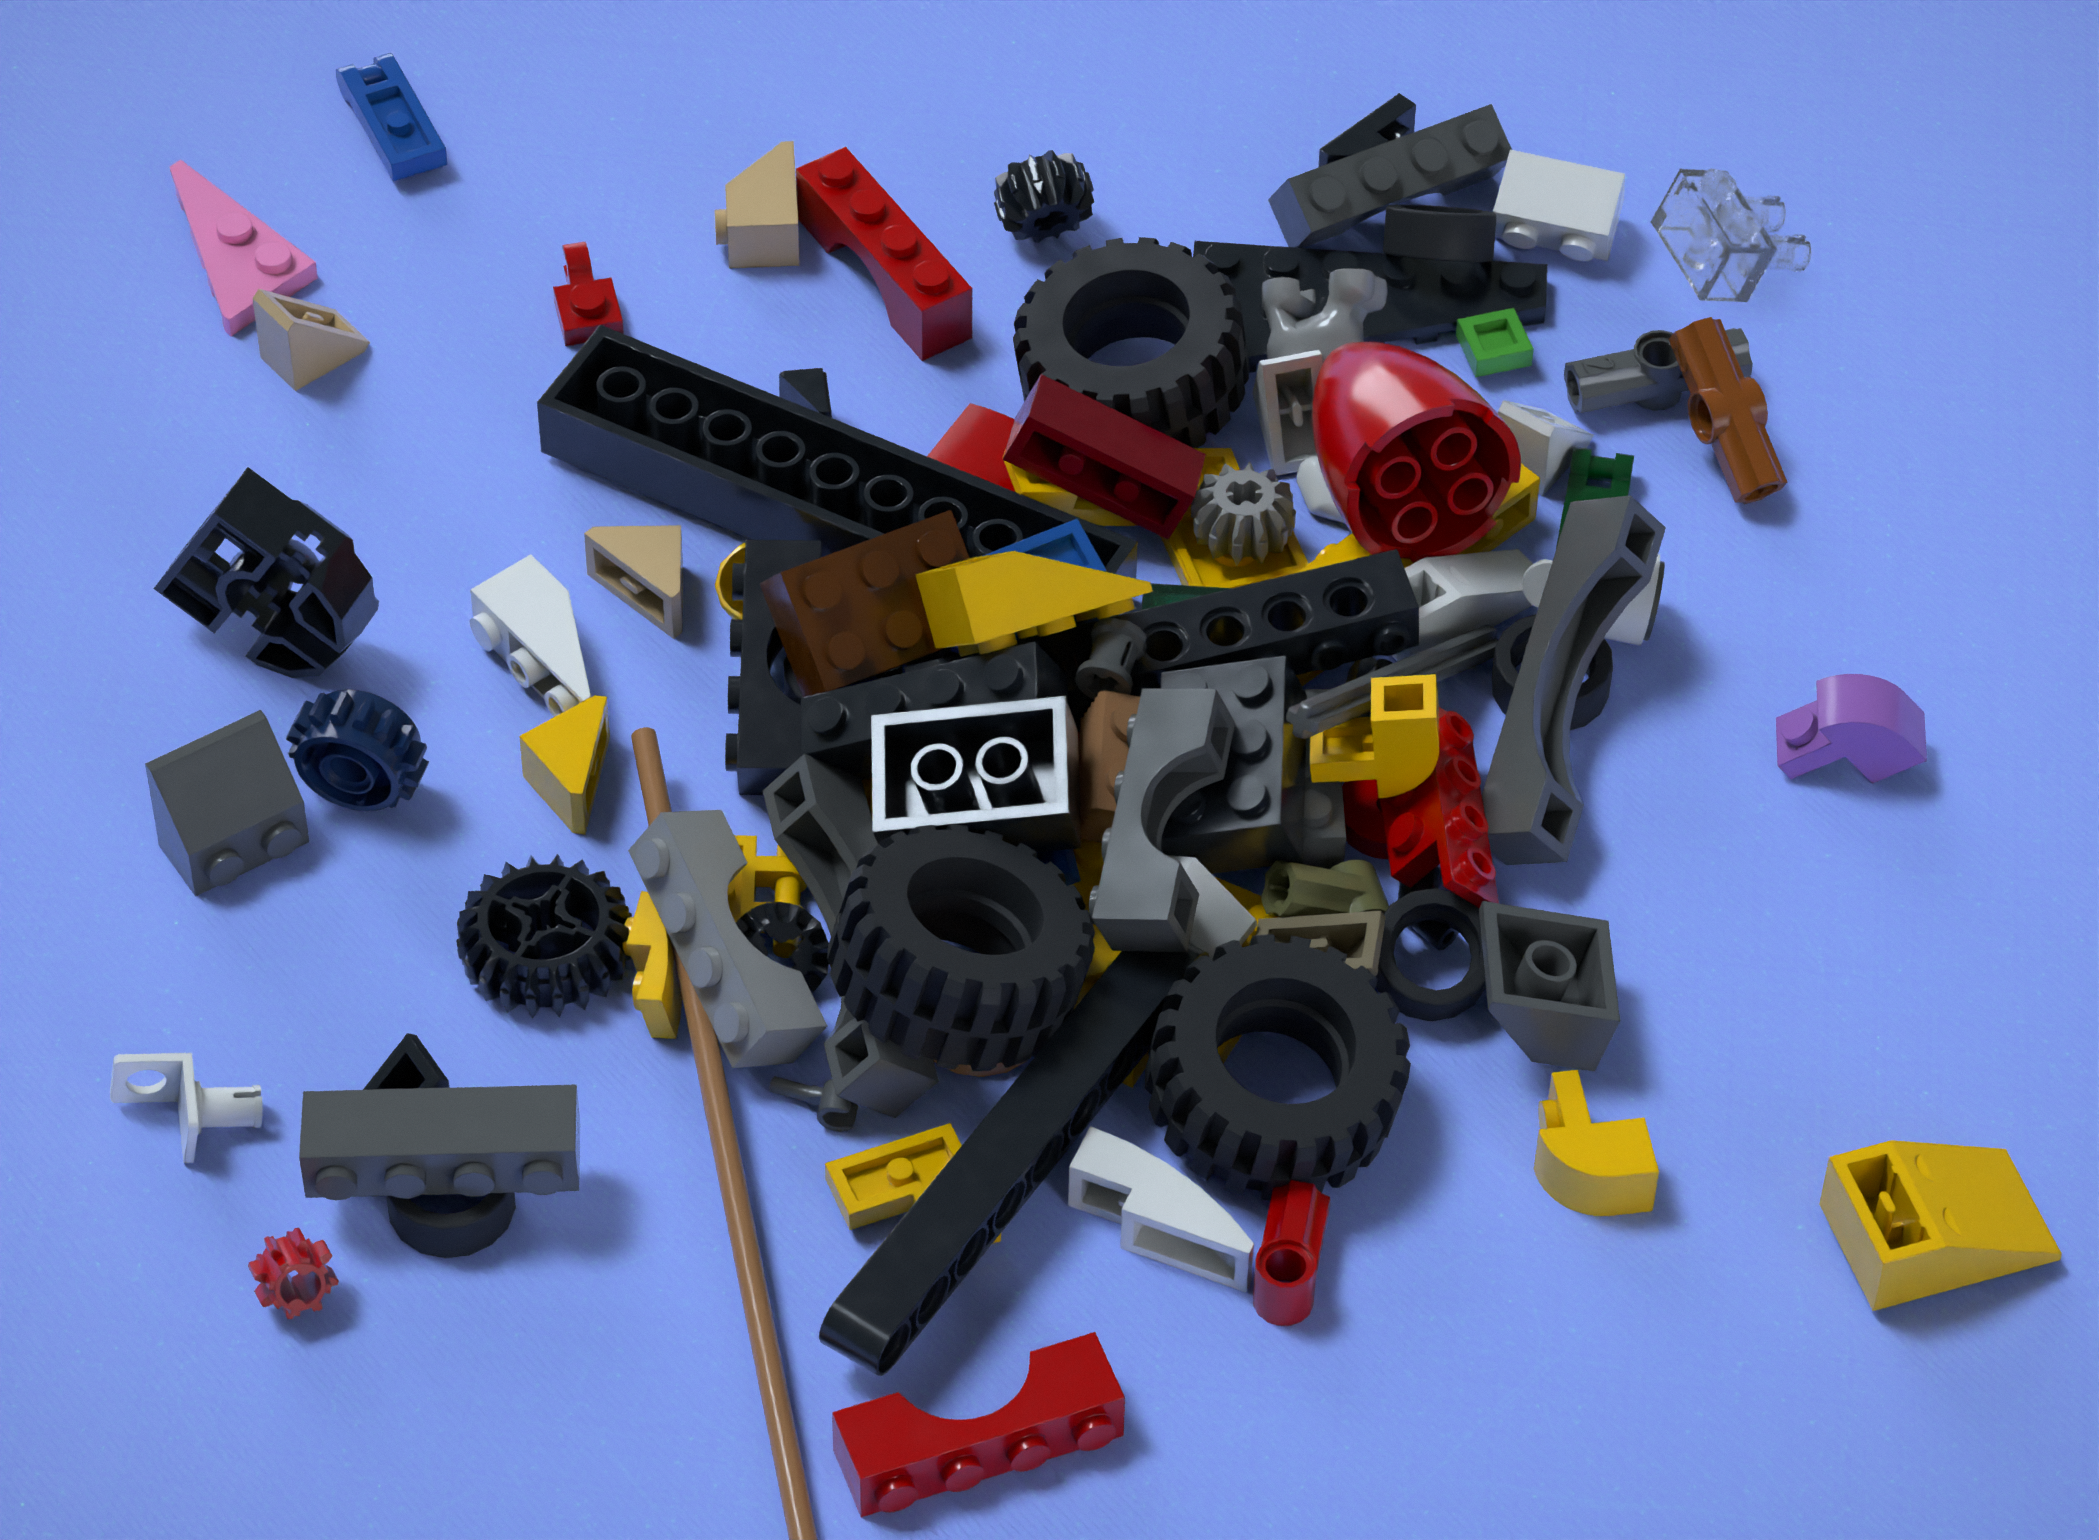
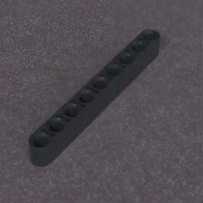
[819,943,1209,1376]

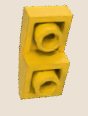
[622,891,683,1039]

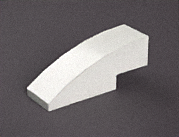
[1068,1126,1254,1293]

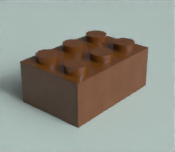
[759,510,970,697]

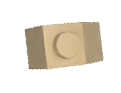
[714,141,800,268]

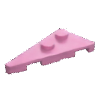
[170,159,318,336]

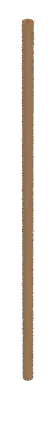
[631,727,818,1540]

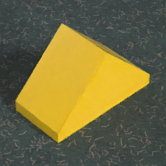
[519,695,610,835]

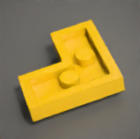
[825,1123,1001,1244]

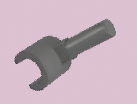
[769,1076,858,1132]

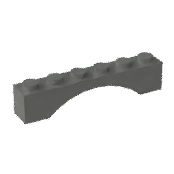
[1482,495,1666,865]
[763,754,939,1118]

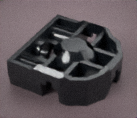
[154,467,379,678]

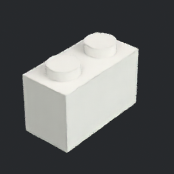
[1493,149,1625,261]

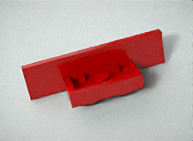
[1380,707,1499,908]

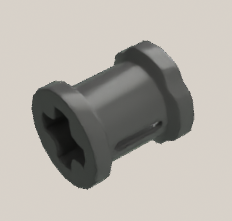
[1075,617,1147,700]

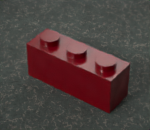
[1003,374,1206,540]

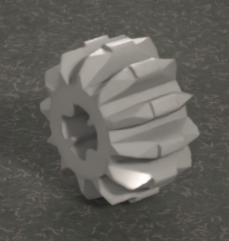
[1191,462,1296,566]

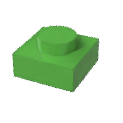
[1456,308,1534,377]

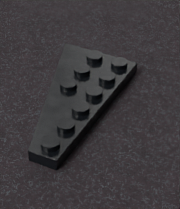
[1193,241,1548,373]

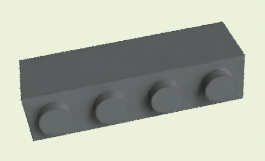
[299,1084,581,1200]

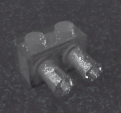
[1650,168,1812,302]

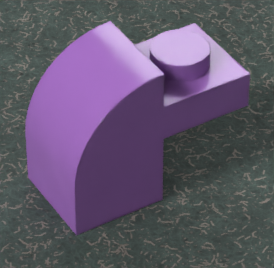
[1776,674,1927,784]

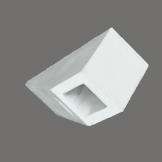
[1391,549,1533,661]
[469,554,591,717]

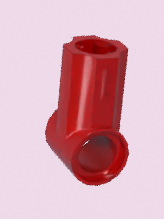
[1253,1180,1331,1326]

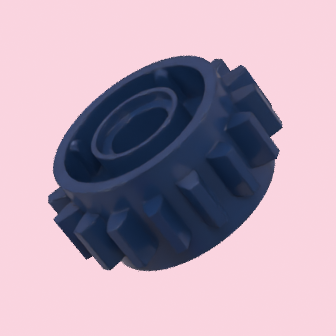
[286,689,429,812]

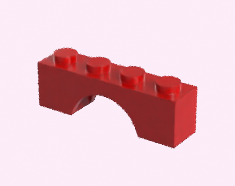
[796,146,973,361]
[832,1332,1125,1518]

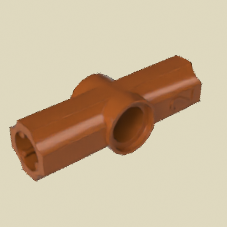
[1668,317,1787,504]

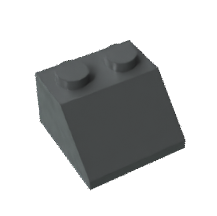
[145,710,309,897]
[1479,901,1620,1071]

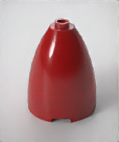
[1312,341,1521,563]

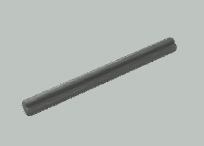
[1286,625,1499,739]

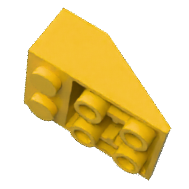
[915,551,1153,656]
[1819,1140,2062,1311]

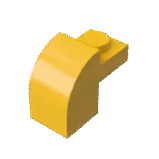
[1310,674,1439,798]
[1533,1070,1659,1216]

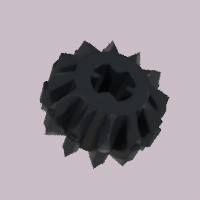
[994,150,1094,243]

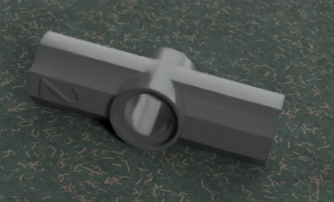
[1564,328,1753,413]

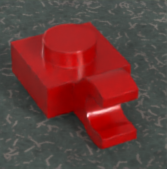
[553,241,624,346]

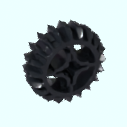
[456,854,632,1019]

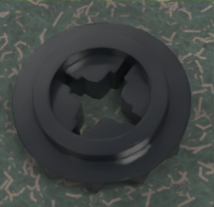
[736,902,829,994]

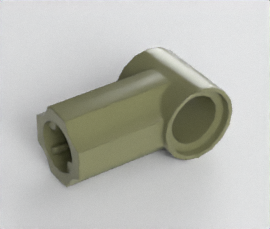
[1261,860,1389,917]

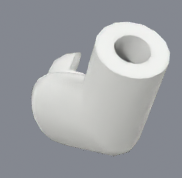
[1297,456,1346,524]

